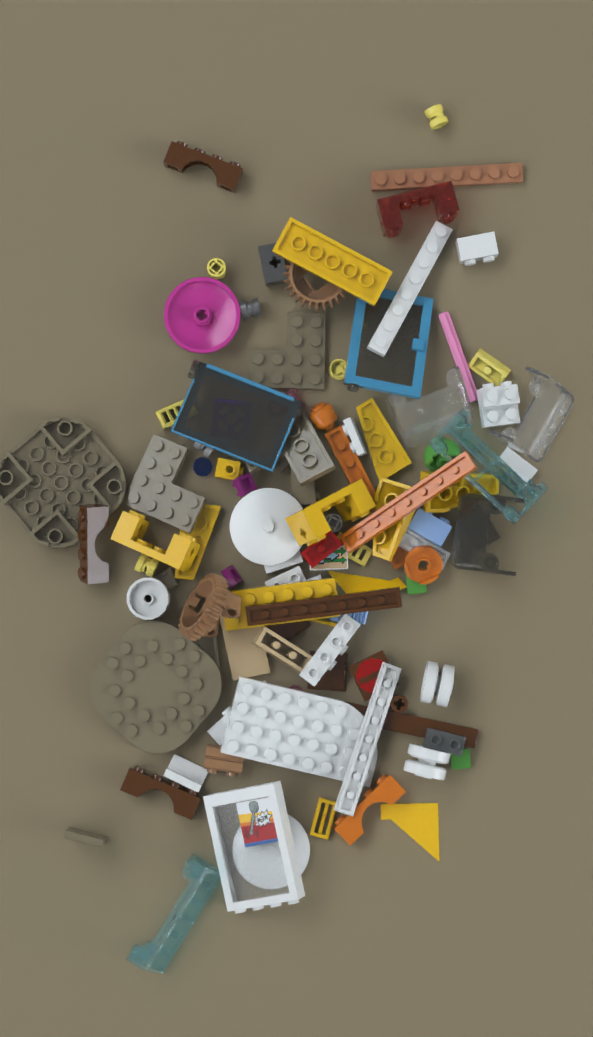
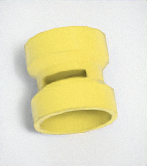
[424,104,449,130]
[207,258,227,280]
[329,359,346,380]
[134,553,160,578]

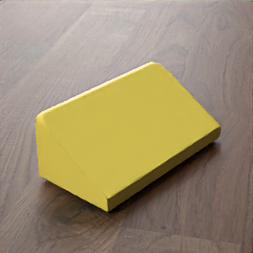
[468,348,511,386]

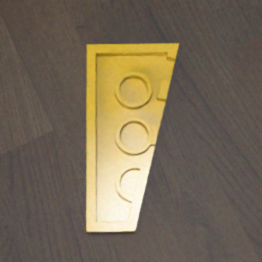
[356,398,412,481]
[175,504,222,580]

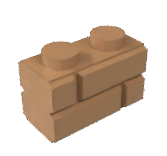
[203,744,244,777]

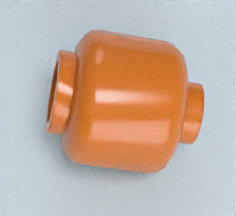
[310,402,338,431]

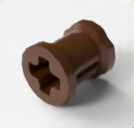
[390,695,408,713]

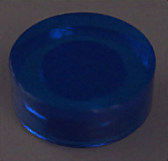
[193,457,212,477]

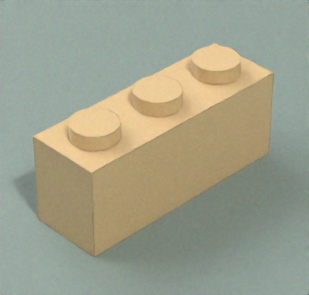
[251,626,313,673]

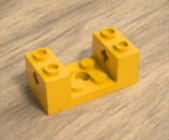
[285,479,376,546]
[110,510,200,573]

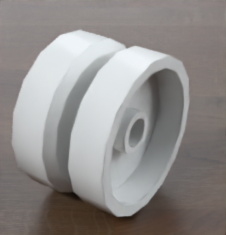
[127,578,170,620]
[420,661,455,707]
[403,743,451,780]

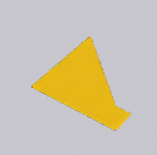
[328,571,407,594]
[380,803,440,861]

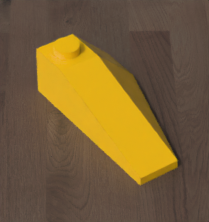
[420,471,500,513]
[372,477,417,561]

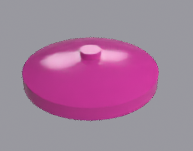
[164,277,240,354]

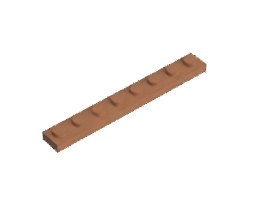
[370,163,523,192]

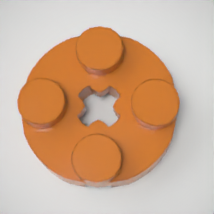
[404,545,443,584]

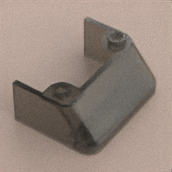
[452,493,525,576]

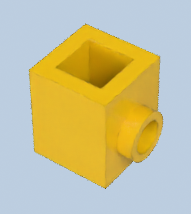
[214,458,244,481]

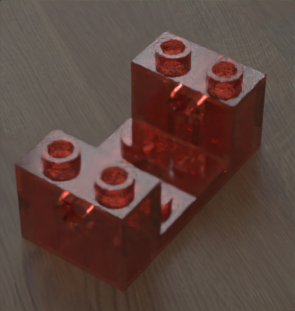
[376,181,459,238]

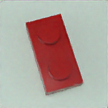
[300,530,343,568]

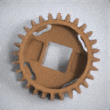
[283,260,348,311]
[178,573,242,641]

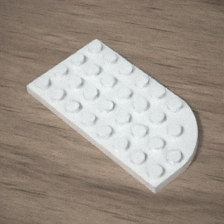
[220,676,378,787]

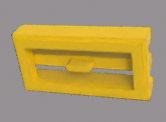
[309,797,336,840]

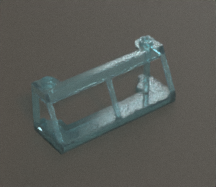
[429,408,548,524]
[126,853,221,974]

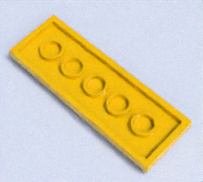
[272,217,393,306]
[224,577,340,631]

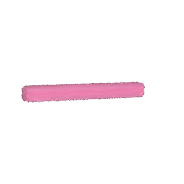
[438,312,478,402]

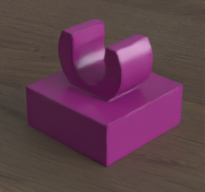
[232,472,258,498]
[221,565,243,588]

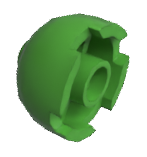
[423,437,461,471]

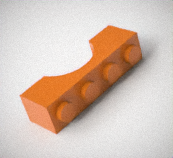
[334,774,406,846]

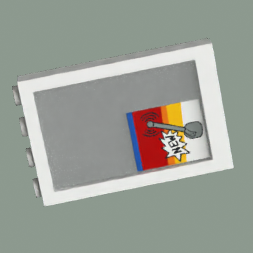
[203,781,305,914]

